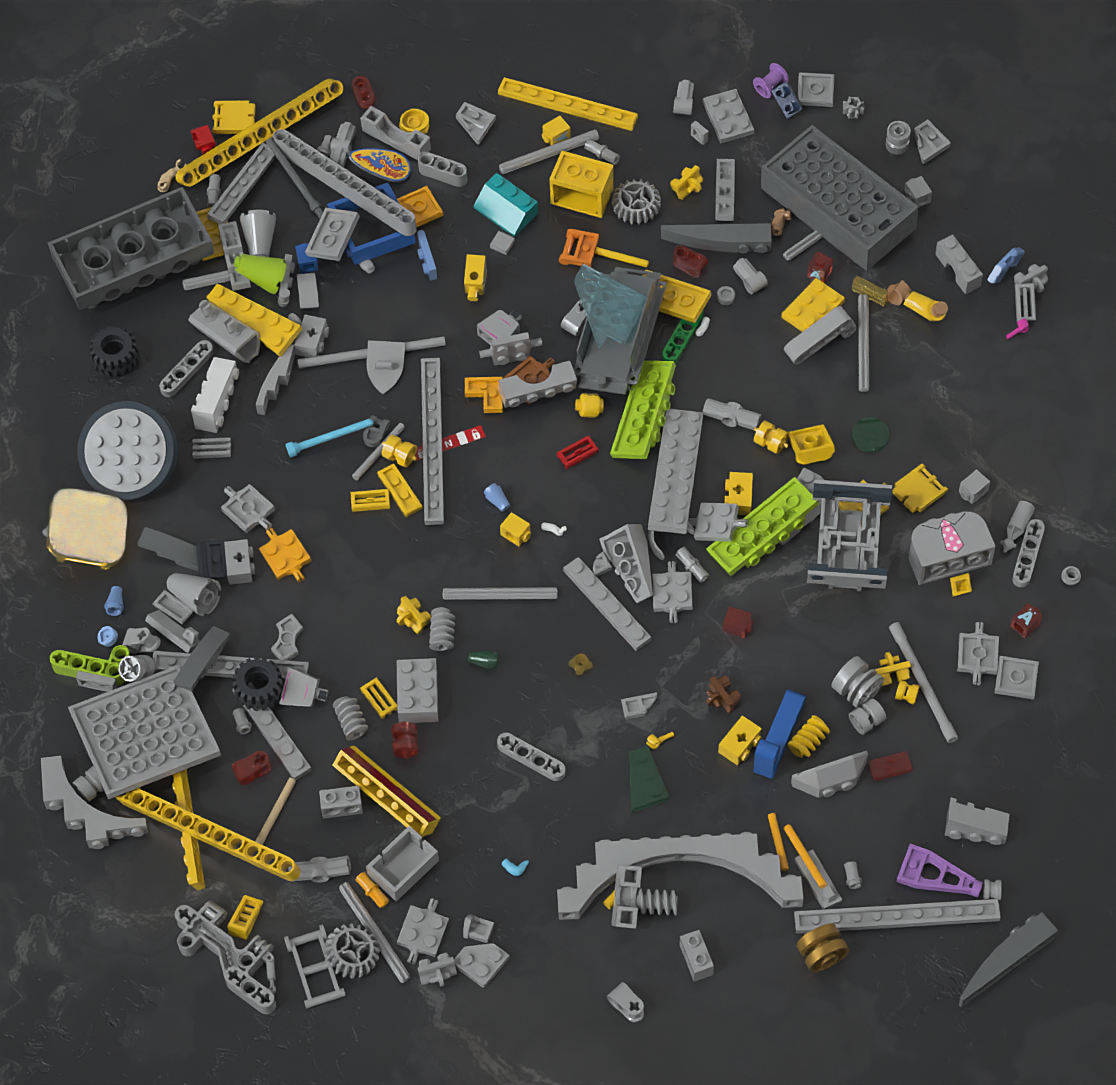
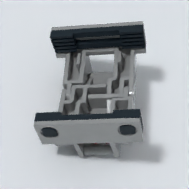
[807,480,892,591]

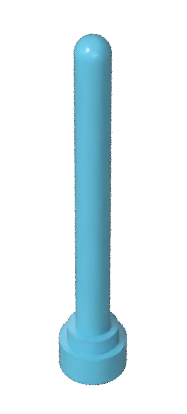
[285,419,373,458]

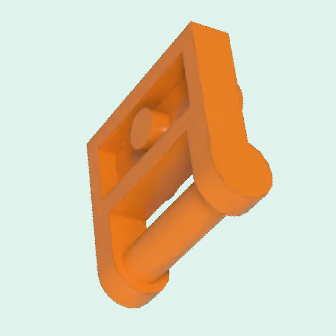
[559,229,599,268]

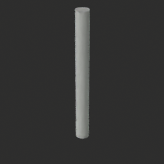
[352,423,405,481]

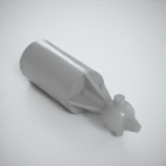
[1000,501,1035,553]

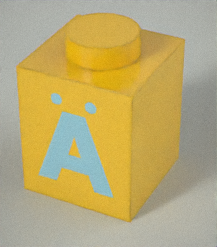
[542,116,571,145]

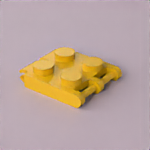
[212,101,255,134]
[892,463,949,513]

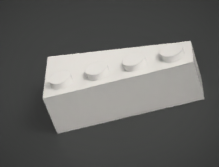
[191,357,239,433]

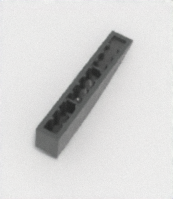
[661,223,771,253]
[958,912,1058,1007]

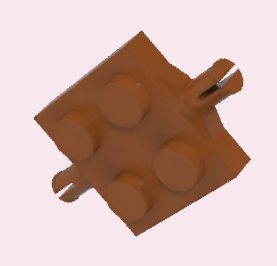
[503,356,555,404]

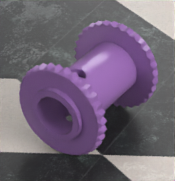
[753,63,789,98]

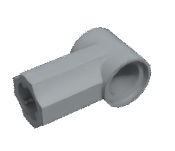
[673,80,694,115]
[733,258,768,294]

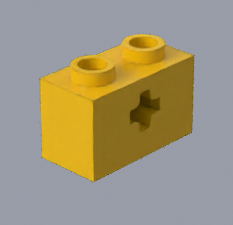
[725,472,753,515]
[718,716,762,766]

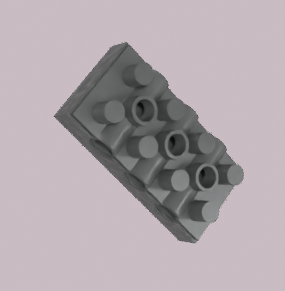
[48,187,214,310]

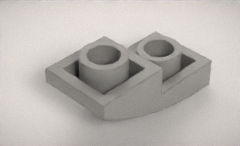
[297,273,319,310]

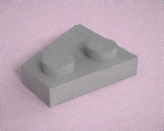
[456,102,496,144]
[913,120,951,164]

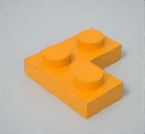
[465,377,503,413]

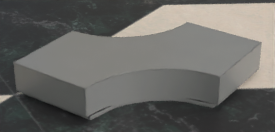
[271,614,303,661]

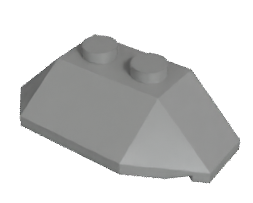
[791,750,868,798]

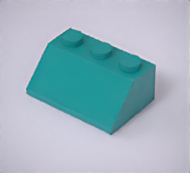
[473,173,538,237]

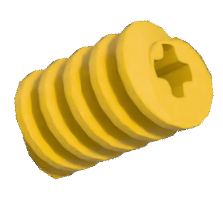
[788,715,830,758]

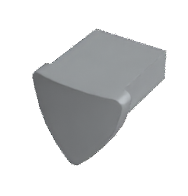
[463,914,494,944]

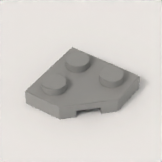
[454,943,509,988]

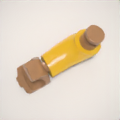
[885,280,948,321]

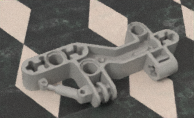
[175,900,276,1014]

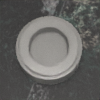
[717,286,735,305]

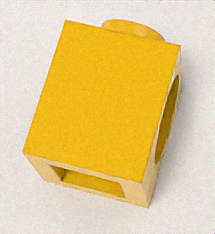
[500,512,531,546]

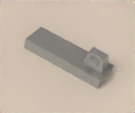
[145,610,200,653]
[795,850,842,910]

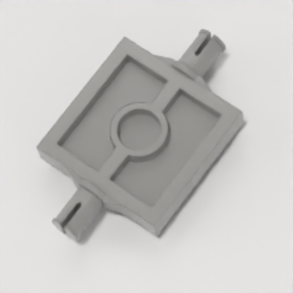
[479,332,542,366]
[221,484,275,533]
[688,503,748,541]
[652,561,693,623]
[957,622,999,685]
[397,899,449,965]

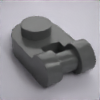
[363,415,390,447]

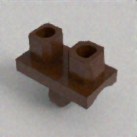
[706,675,741,714]

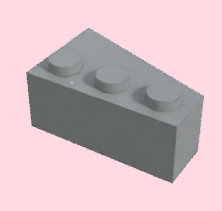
[945,797,1009,845]

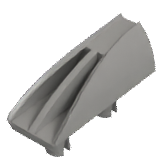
[189,300,260,363]

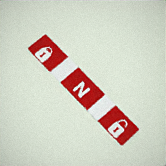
[415,425,485,461]

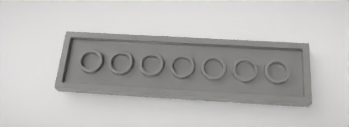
[648,409,703,534]

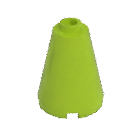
[233,254,287,294]

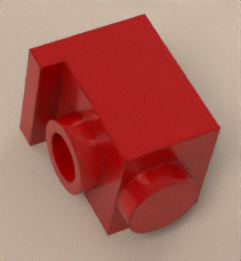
[191,125,216,155]

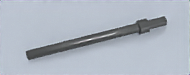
[266,138,323,219]

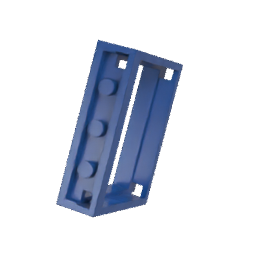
[327,182,416,265]

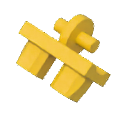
[670,165,703,200]
[397,596,431,634]
[875,652,911,686]

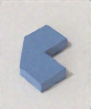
[987,247,1024,283]

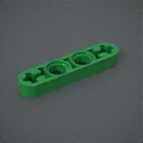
[662,310,704,364]

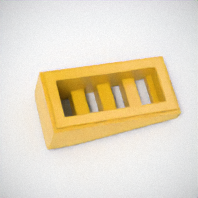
[228,895,263,940]

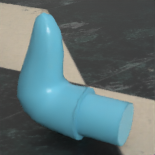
[502,859,529,876]

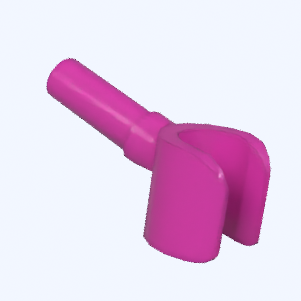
[1006,318,1029,339]

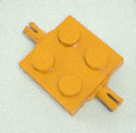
[259,528,311,582]

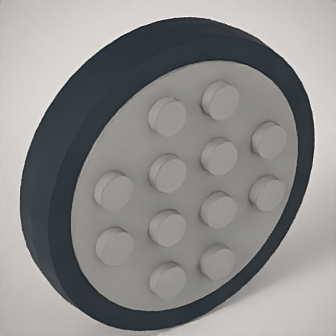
[77,401,178,501]

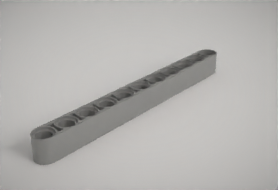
[273,129,417,236]

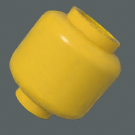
[575,393,604,418]

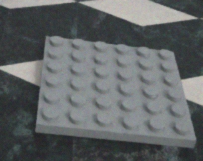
[68,665,221,799]

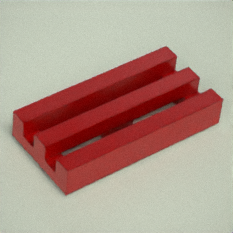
[557,435,599,469]

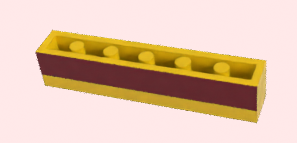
[333,745,441,837]

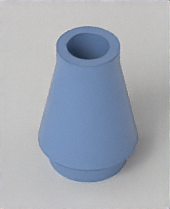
[484,483,510,512]
[104,586,124,616]

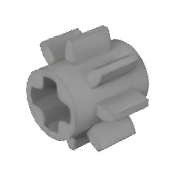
[843,97,864,119]

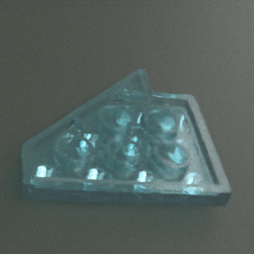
[574,264,646,349]

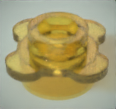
[569,653,592,675]

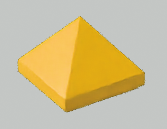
[950,573,972,596]

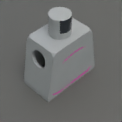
[477,310,522,345]
[280,667,329,707]

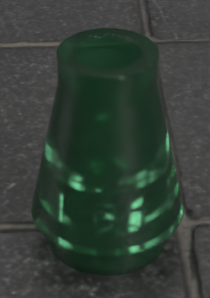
[468,650,498,669]

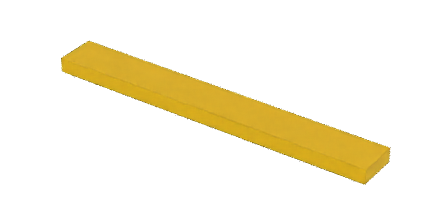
[498,77,638,131]

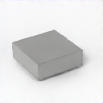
[691,121,708,145]
[490,231,515,255]

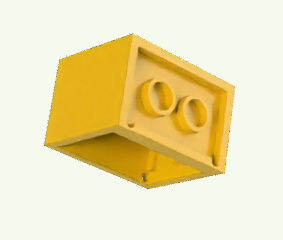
[550,151,613,218]

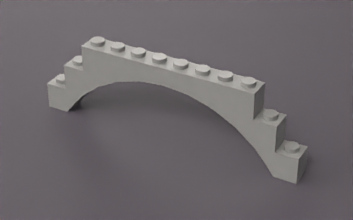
[557,832,803,920]

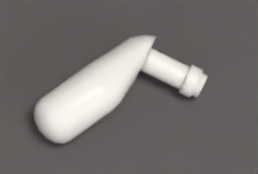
[695,317,710,336]
[541,523,567,536]

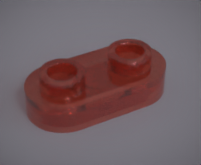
[352,76,375,108]

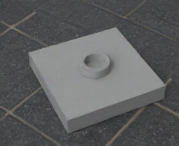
[797,73,834,107]
[995,656,1039,700]

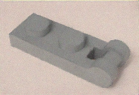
[278,254,295,307]

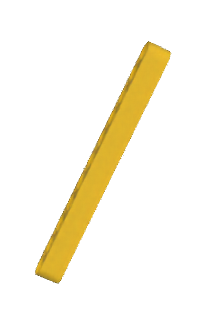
[176,79,343,186]
[115,788,301,881]

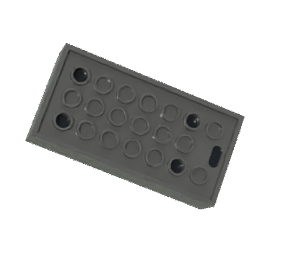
[761,125,919,271]

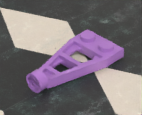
[897,844,983,897]

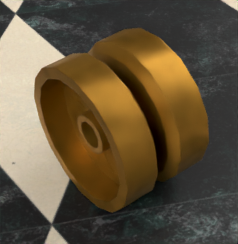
[796,923,850,972]

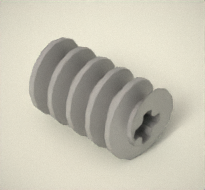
[429,607,455,651]
[333,696,368,741]
[636,888,678,916]

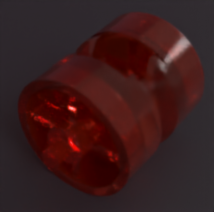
[391,721,419,759]

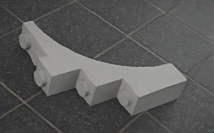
[41,756,149,849]

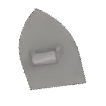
[367,340,405,394]

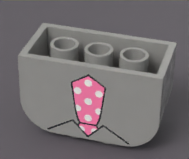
[909,512,995,585]

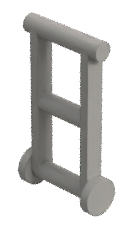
[284,924,346,1009]

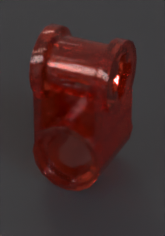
[673,245,709,278]
[231,751,272,785]

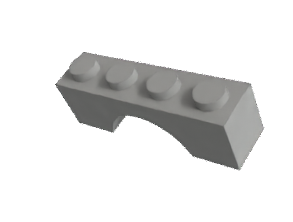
[361,106,431,160]
[498,361,577,408]

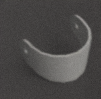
[647,522,695,560]

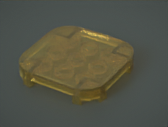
[46,488,127,569]

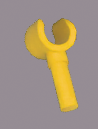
[646,732,674,749]

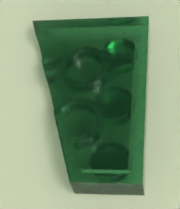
[629,745,669,812]

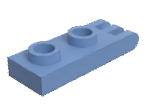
[417,230,437,281]

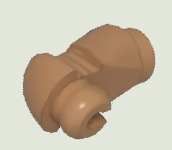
[771,208,791,236]

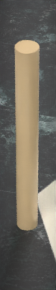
[255,778,296,845]

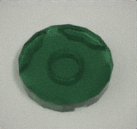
[852,417,889,452]

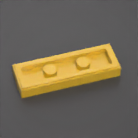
[378,463,423,517]

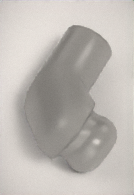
[358,259,375,273]

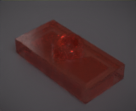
[868,751,912,781]

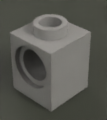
[904,176,932,207]
[959,469,990,504]

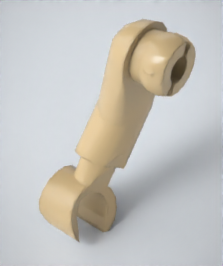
[157,159,186,192]

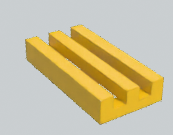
[351,489,390,512]
[360,677,398,719]

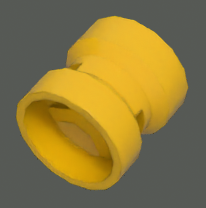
[895,680,920,704]

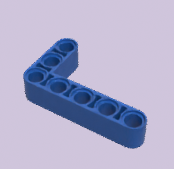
[753,689,806,779]

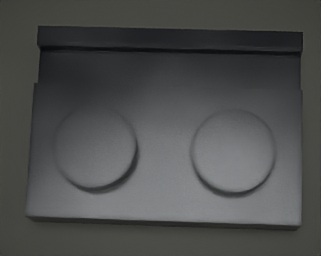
[195,540,228,579]

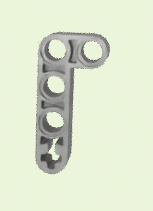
[784,306,856,365]

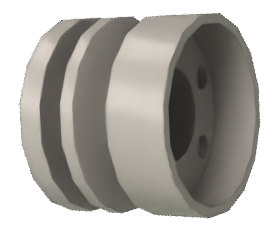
[832,656,884,708]

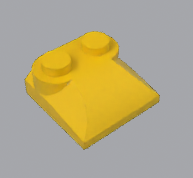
[788,424,835,465]

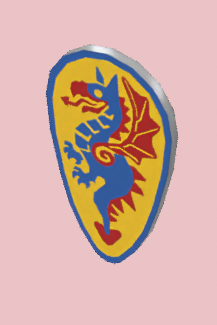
[349,148,411,182]

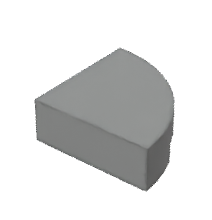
[593,552,612,577]

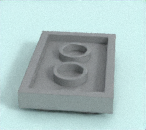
[703,89,754,144]
[305,208,360,261]

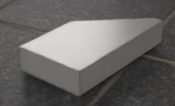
[621,692,657,720]

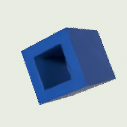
[295,243,318,274]

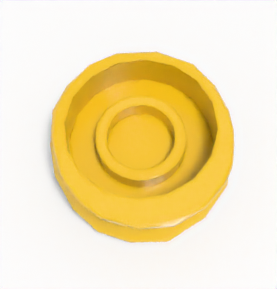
[399,109,429,134]

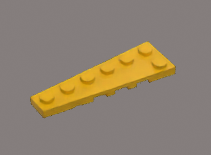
[207,284,302,357]

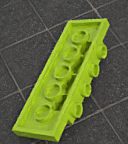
[610,361,676,459]
[706,477,819,576]

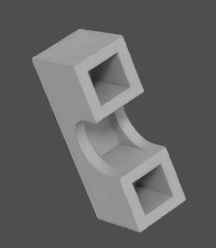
[935,235,983,294]
[612,864,642,928]

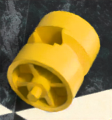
[754,420,789,454]
[382,434,417,468]

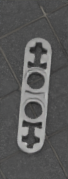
[159,340,213,397]
[1012,519,1045,587]
[497,733,565,781]

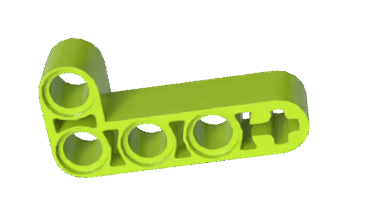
[50,645,130,686]

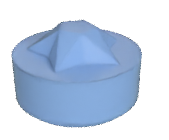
[98,626,118,647]

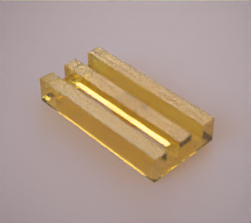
[852,276,888,307]

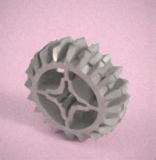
[612,179,661,225]
[324,923,380,979]

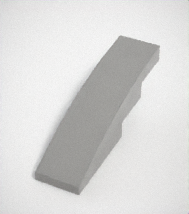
[715,159,735,221]
[218,221,251,291]
[256,344,295,415]

